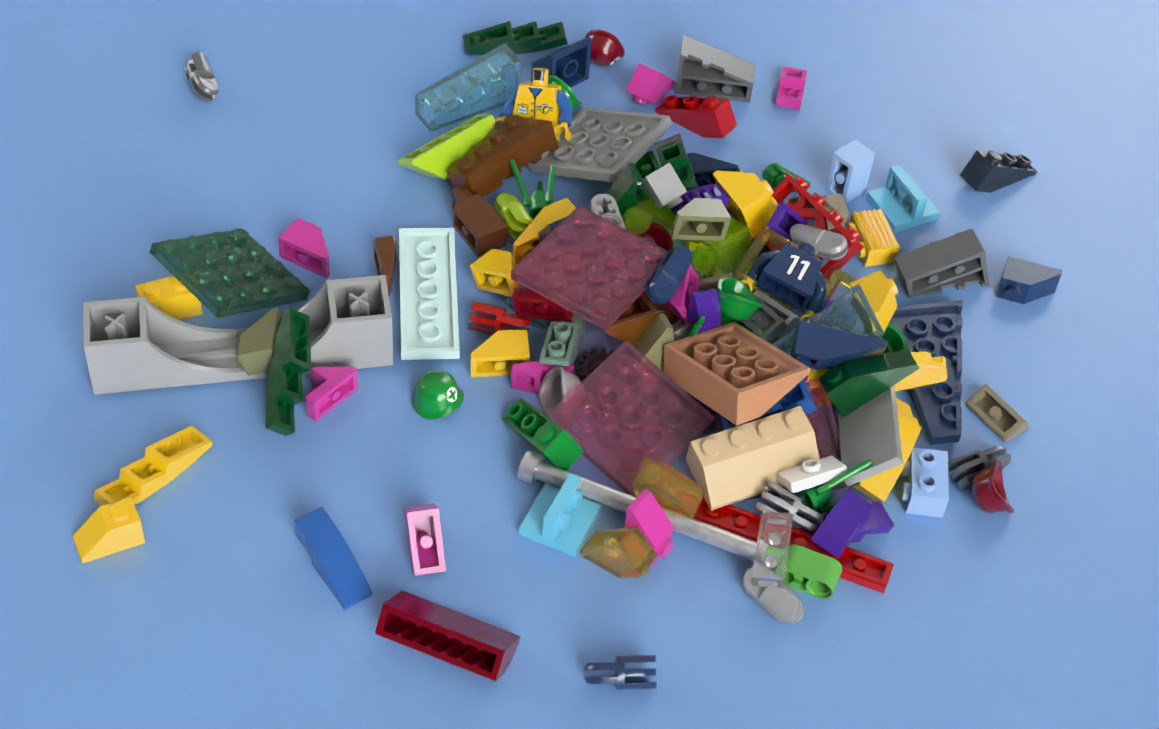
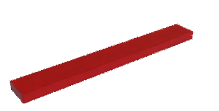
[653,480,894,594]

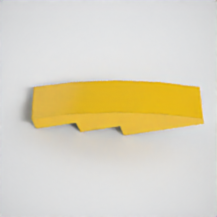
[93,425,213,506]

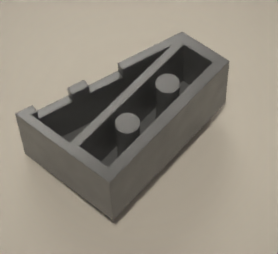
[676,35,755,103]
[894,229,989,297]

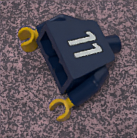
[741,243,827,321]

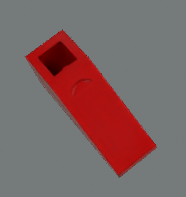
[655,95,737,138]

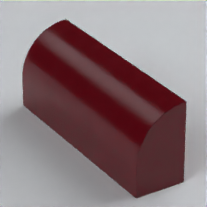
[375,590,521,681]

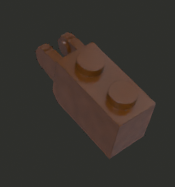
[452,186,509,257]

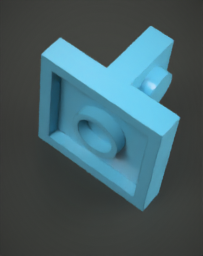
[866,164,940,233]
[519,473,602,558]

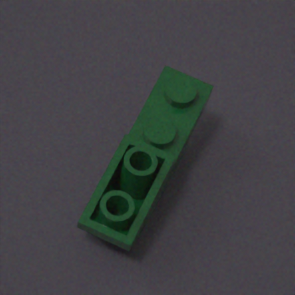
[655,133,698,191]

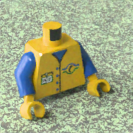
[492,68,573,141]

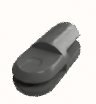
[184,52,219,101]
[948,445,1011,490]

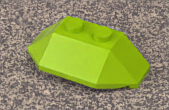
[397,114,494,180]

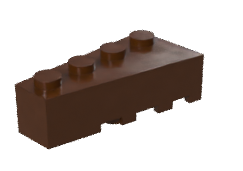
[447,115,559,198]

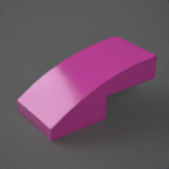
[775,66,807,110]
[511,361,575,394]

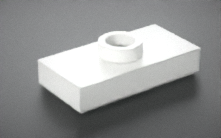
[777,455,847,493]

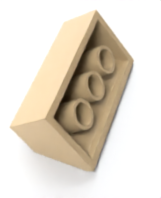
[686,406,819,511]

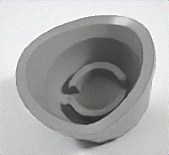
[539,366,584,418]

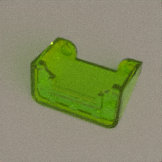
[622,197,753,277]

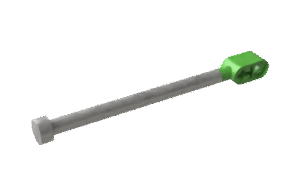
[517,450,842,599]

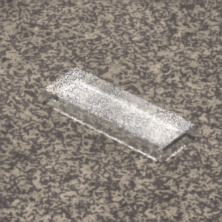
[751,511,793,589]

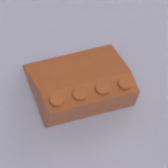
[663,322,810,426]

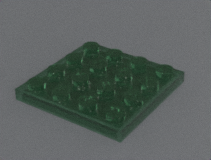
[149,229,310,318]

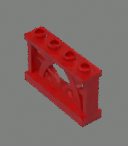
[757,173,864,284]

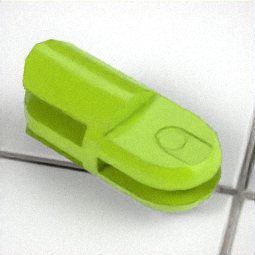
[493,193,533,241]

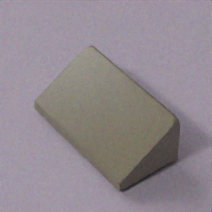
[965,384,1029,443]

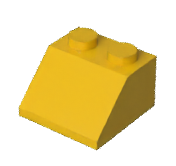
[712,170,778,238]

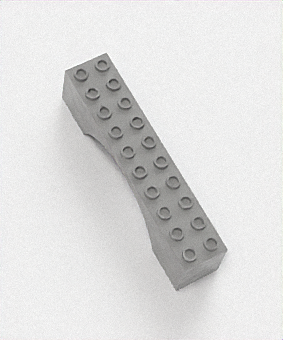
[83,275,393,395]

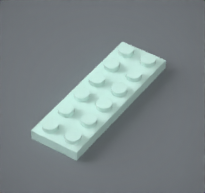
[399,228,460,360]

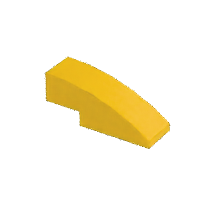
[853,412,922,502]

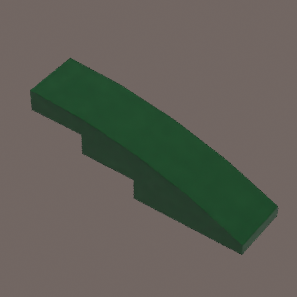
[463,21,568,56]
[265,307,311,436]

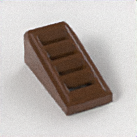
[374,236,396,296]

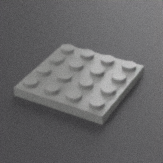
[528,107,672,183]

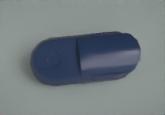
[646,246,693,304]
[584,655,657,690]

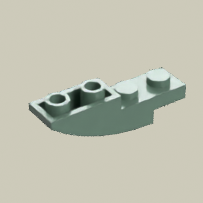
[539,296,590,366]

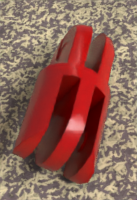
[468,301,531,334]

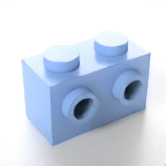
[825,139,875,204]
[901,447,949,518]

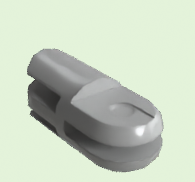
[790,224,848,260]
[754,481,823,533]
[743,566,804,624]

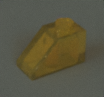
[633,457,705,518]
[579,526,657,578]

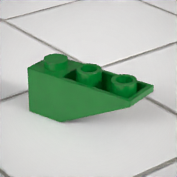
[502,397,584,471]

